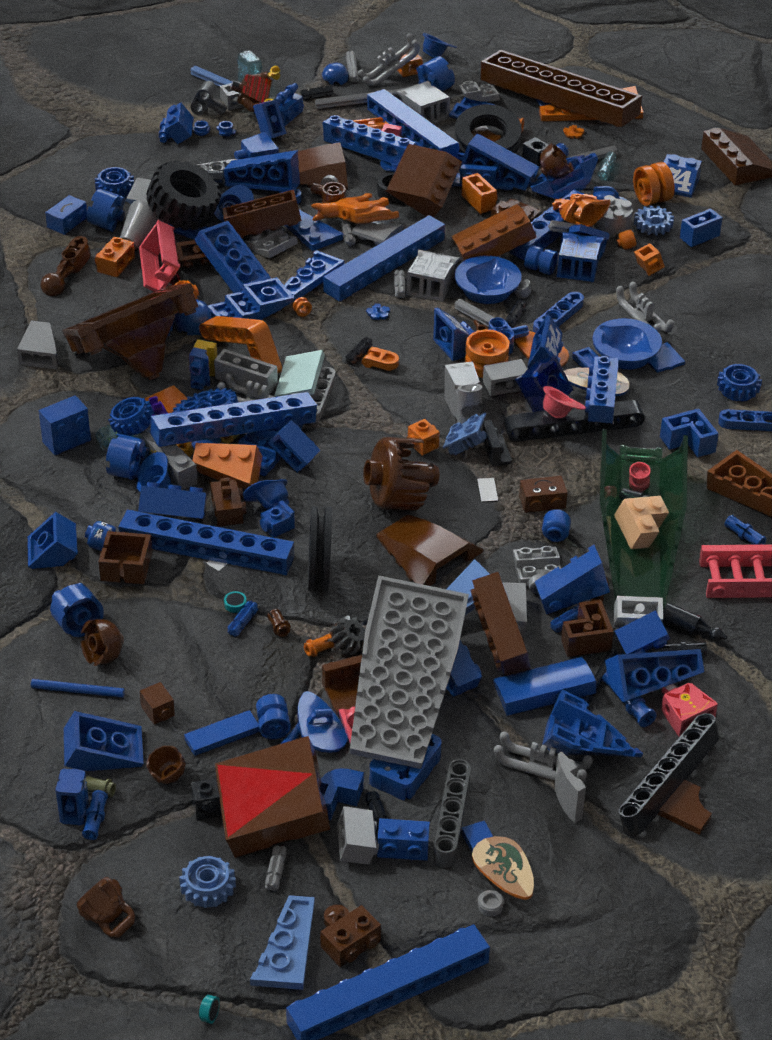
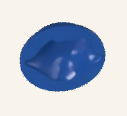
[455,256,521,304]
[593,318,662,369]

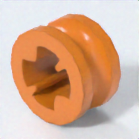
[293,297,312,317]

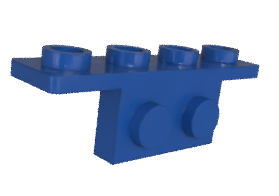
[451,164,513,190]

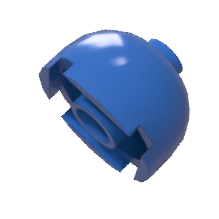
[173,299,212,336]

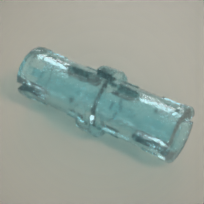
[597,152,617,180]

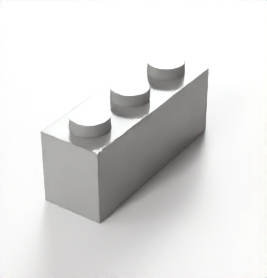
[214,349,278,395]

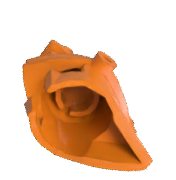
[552,193,611,227]

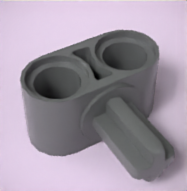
[190,81,227,115]

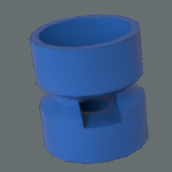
[524,245,558,275]
[256,694,290,740]

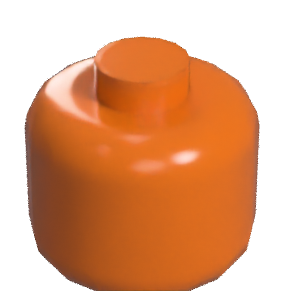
[616,230,637,250]

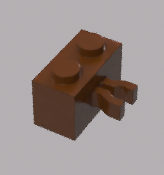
[210,478,246,527]

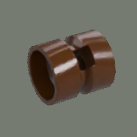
[322,182,346,203]

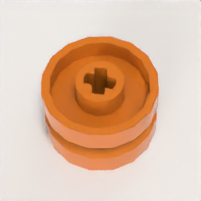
[633,162,675,206]
[465,329,510,378]

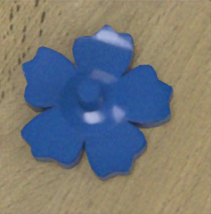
[366,303,390,320]

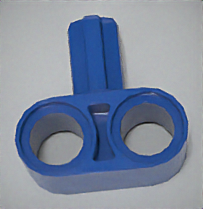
[489,317,529,354]

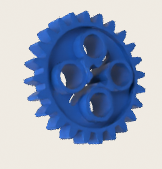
[172,388,239,413]

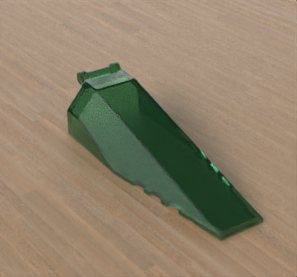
[599,430,688,610]

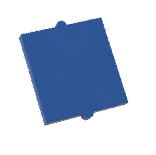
[648,342,685,373]

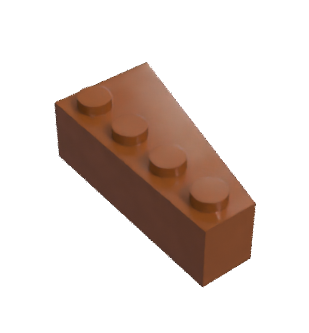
[707,450,772,517]

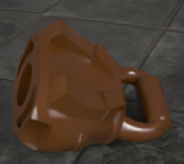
[77,877,135,938]

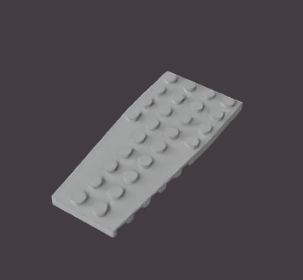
[349,575,469,769]

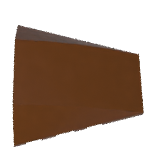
[298,142,348,190]
[376,515,483,586]

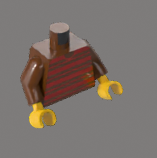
[230,66,280,112]

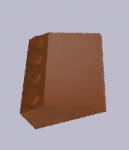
[451,204,537,261]

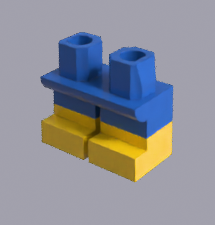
[189,339,217,390]

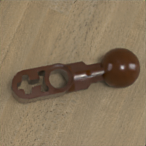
[40,236,91,296]

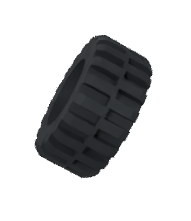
[146,161,221,230]

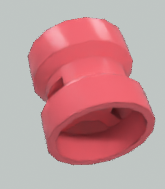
[629,462,651,491]

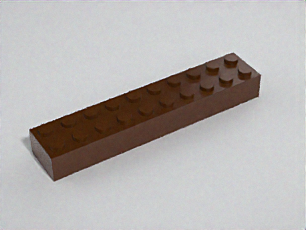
[481,50,642,127]

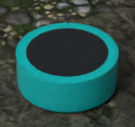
[224,591,247,613]
[199,995,220,1024]

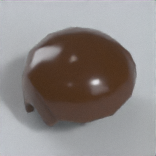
[146,745,186,784]

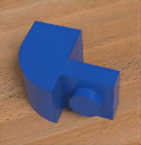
[321,768,364,820]

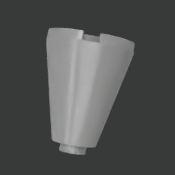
[120,200,163,250]

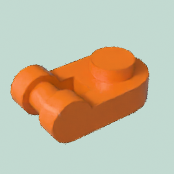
[362,347,399,371]

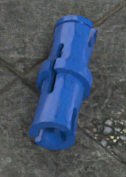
[724,515,767,545]
[82,790,108,840]

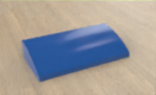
[194,221,271,293]
[493,657,596,716]

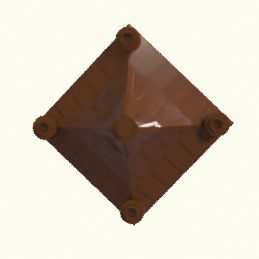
[62,283,198,380]

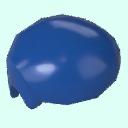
[322,62,349,85]

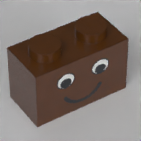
[519,476,568,513]

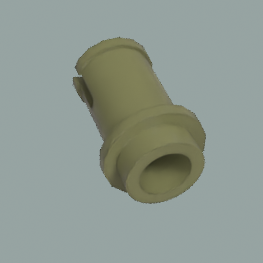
[86,776,116,797]

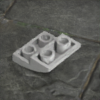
[459,81,500,102]
[352,220,403,245]
[244,228,298,258]
[513,546,561,586]
[555,752,586,823]

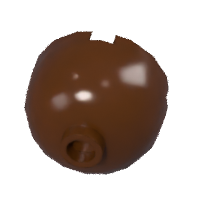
[540,143,574,179]
[81,619,124,666]

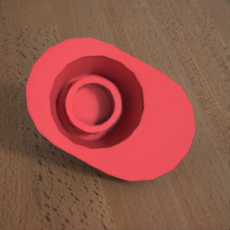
[543,386,586,418]

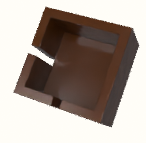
[98,531,153,584]

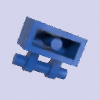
[274,83,304,126]
[159,103,194,144]

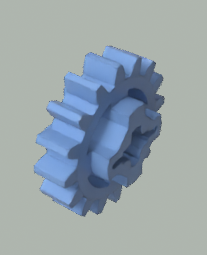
[634,205,674,235]

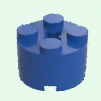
[416,56,455,92]
[87,189,125,232]
[106,434,150,480]
[50,583,104,637]

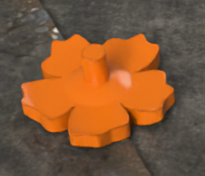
[563,125,584,138]

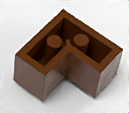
[561,600,614,657]

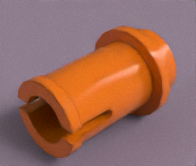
[304,634,334,657]

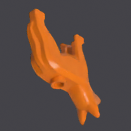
[311,193,399,224]

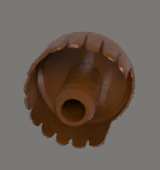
[363,437,440,511]

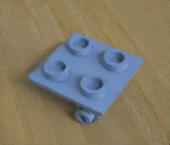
[443,413,487,455]

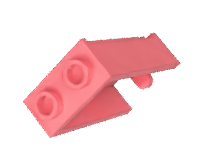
[139,220,180,292]

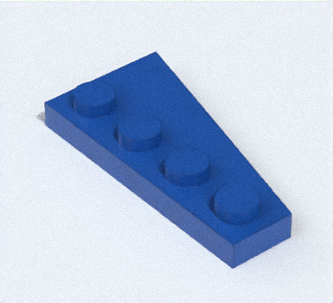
[284,250,345,301]

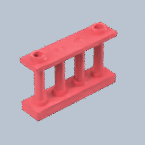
[699,545,772,598]

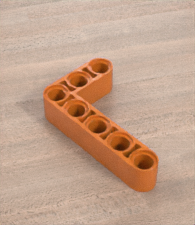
[199,316,282,374]

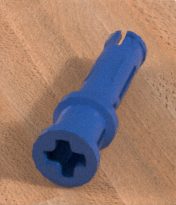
[602,672,657,728]

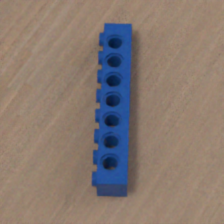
[150,392,317,447]
[118,510,294,575]

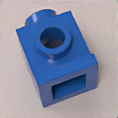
[260,500,295,538]

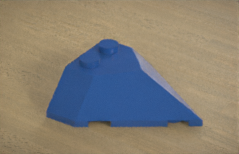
[530,153,598,199]
[542,689,643,757]

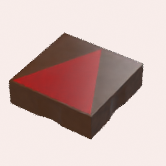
[215,736,331,857]

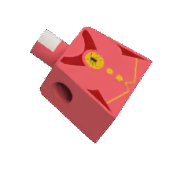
[661,683,718,737]

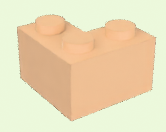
[614,496,669,549]

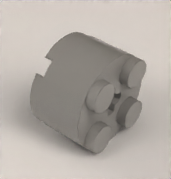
[594,195,632,237]

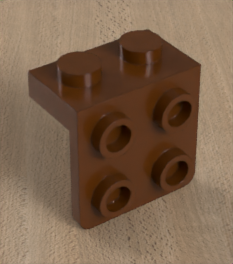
[322,655,362,716]

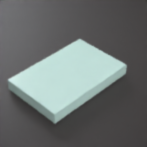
[275,350,325,397]

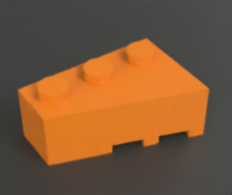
[192,443,263,489]

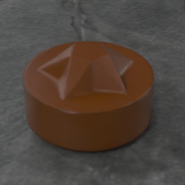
[324,905,349,927]

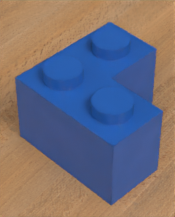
[660,409,719,457]

